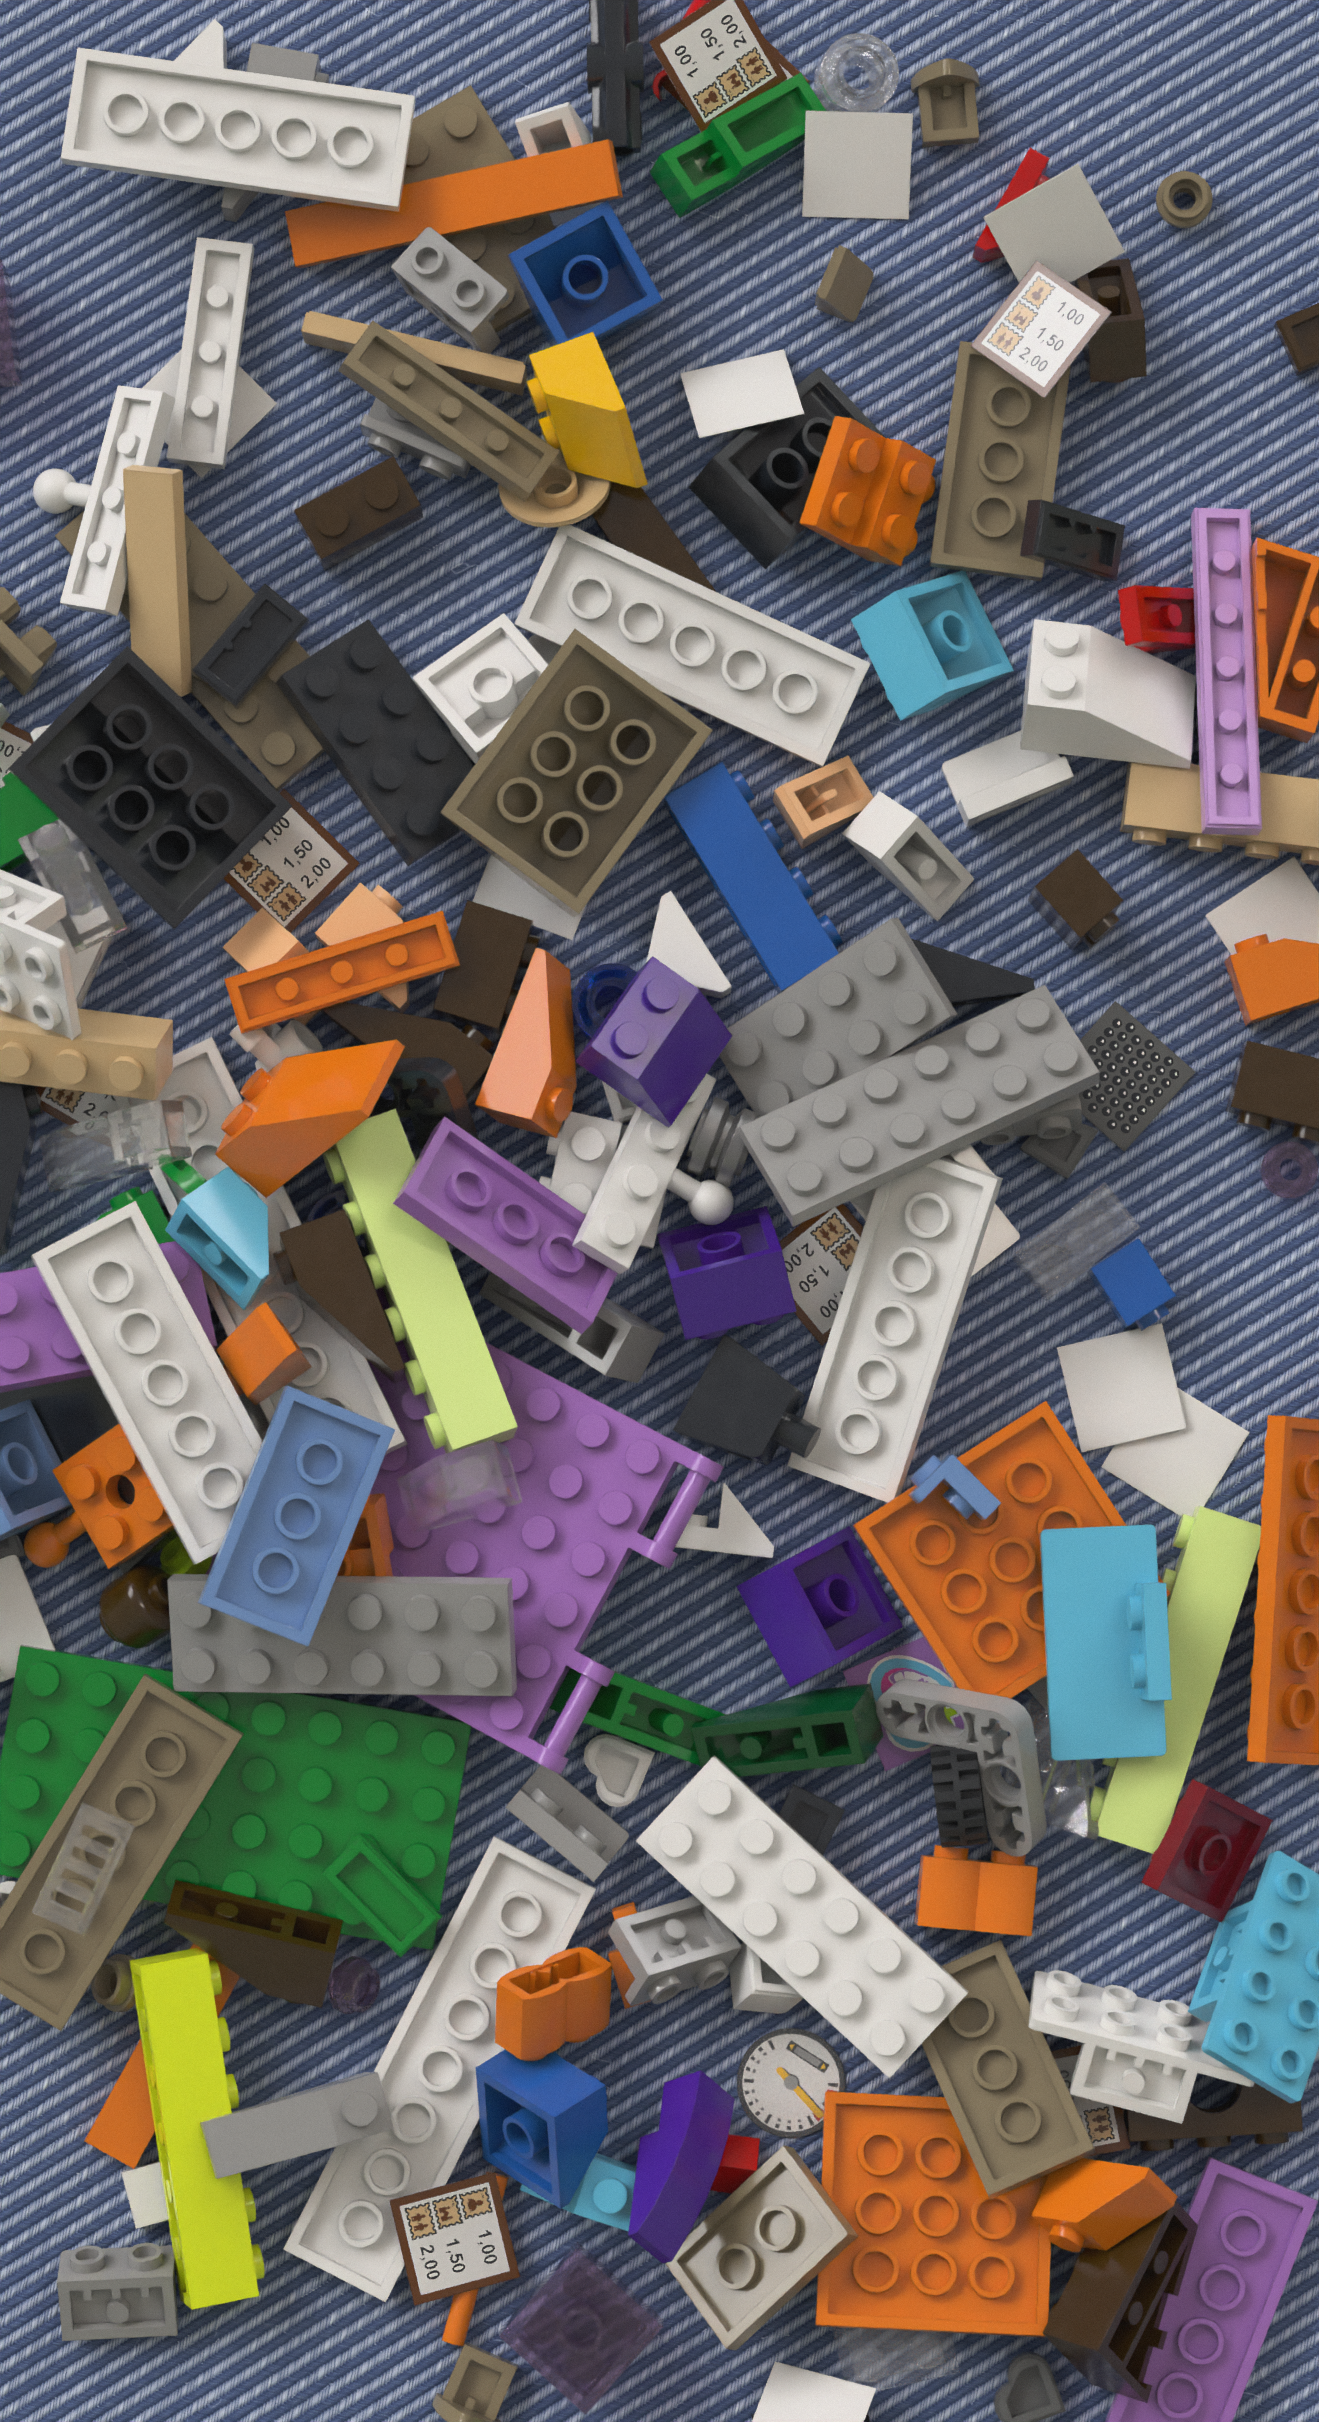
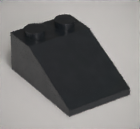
[688,367,886,569]

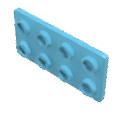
[1040,1525,1172,1761]
[1188,1851,1319,2104]

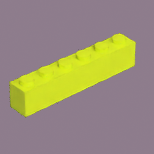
[129,1948,265,2310]

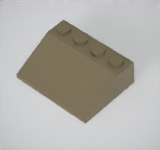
[440,629,713,917]

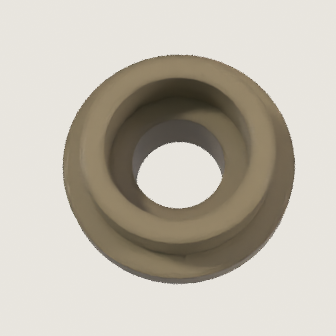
[1156,171,1213,228]
[91,1954,136,2012]

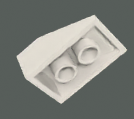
[1020,619,1196,769]

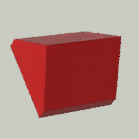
[710,2134,760,2193]

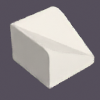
[729,1942,803,2014]

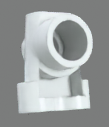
[229,1020,323,1072]

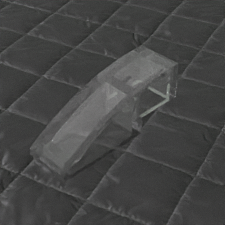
[40,1100,192,1192]

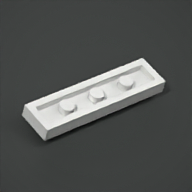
[167,237,255,469]

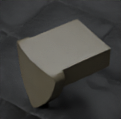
[911,58,980,148]
[432,2342,518,2422]

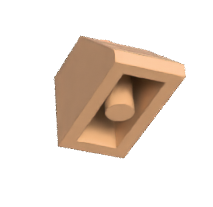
[315,882,410,1013]

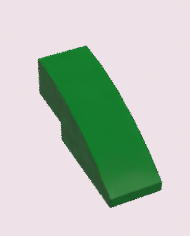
[649,73,826,218]

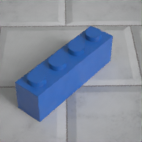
[663,762,843,994]

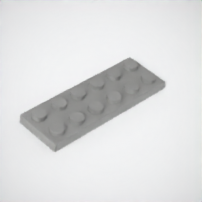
[740,985,1100,1227]
[167,1574,517,1696]

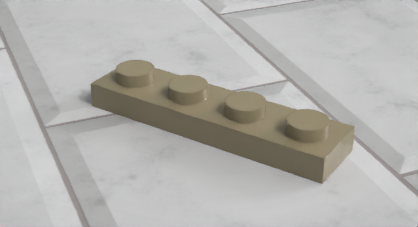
[338,320,559,502]

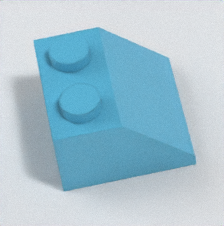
[851,571,1014,721]

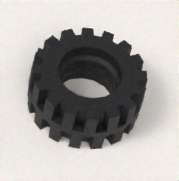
[930,1745,988,1848]

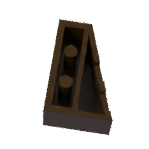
[1043,2201,1198,2403]

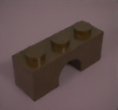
[1124,2083,1303,2151]

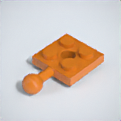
[24,1424,174,1569]

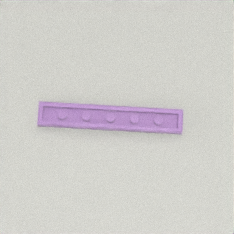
[1191,508,1262,835]

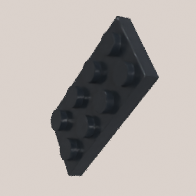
[276,619,474,866]

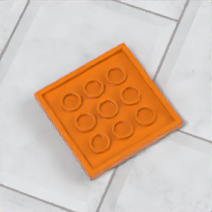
[852,1401,1171,1699]
[815,2091,1051,2337]

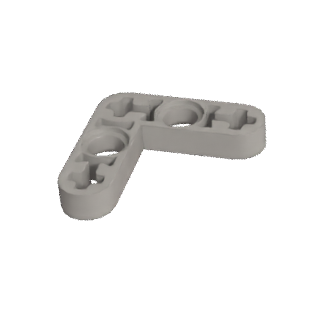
[876,1679,1047,1856]

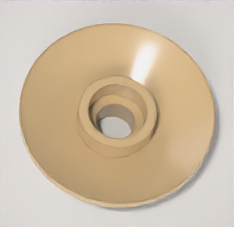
[498,449,611,528]

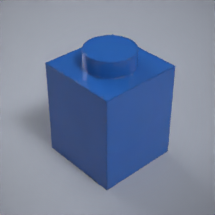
[1087,1238,1176,1331]

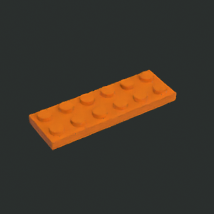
[1247,1415,1319,1765]

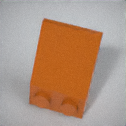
[215,1039,405,1198]

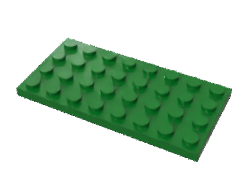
[0,1645,472,1950]

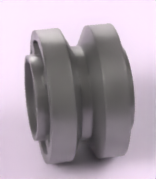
[686,1097,758,1187]

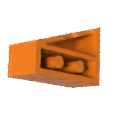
[1252,537,1319,743]

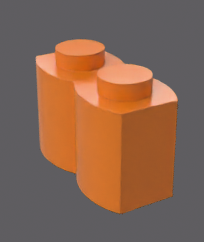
[914,1845,1038,1936]
[495,1947,612,2061]

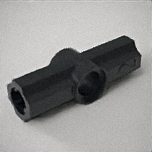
[587,0,644,157]

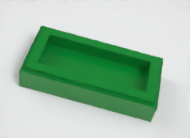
[320,1834,443,1958]

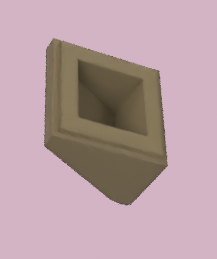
[815,245,873,322]

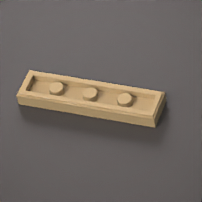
[301,311,527,396]
[123,465,192,697]

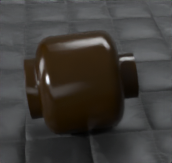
[99,1564,172,1649]

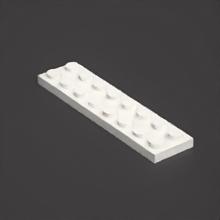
[113,1037,408,1455]
[283,1836,596,2302]

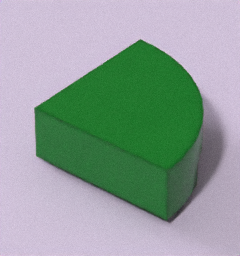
[159,1153,207,1195]

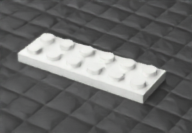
[61,48,416,212]
[515,525,870,767]
[788,1157,1003,1503]
[31,1201,263,1565]
[636,1756,968,2078]

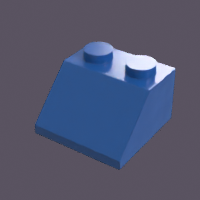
[508,200,663,347]
[476,2049,608,2209]

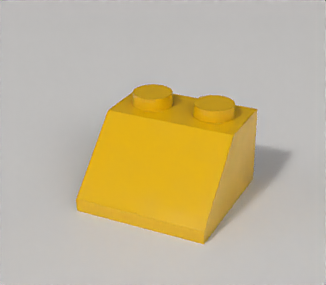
[526,332,648,488]

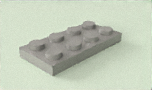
[719,918,958,1118]

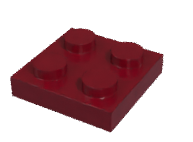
[1141,1779,1273,1923]

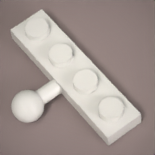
[33,385,176,616]
[572,1074,734,1274]

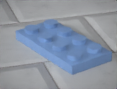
[198,1386,395,1647]

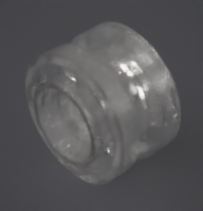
[814,33,899,113]

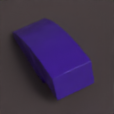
[628,2070,735,2264]

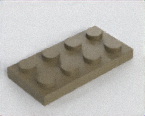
[403,85,556,333]
[929,341,1071,581]
[922,1940,1096,2200]

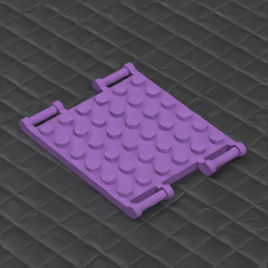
[206,1287,724,1775]

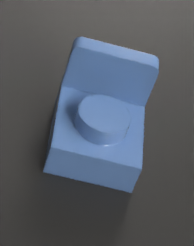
[908,1454,1001,1520]

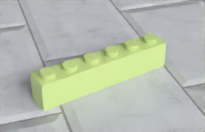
[323,1109,518,1461]
[1084,1506,1261,1854]

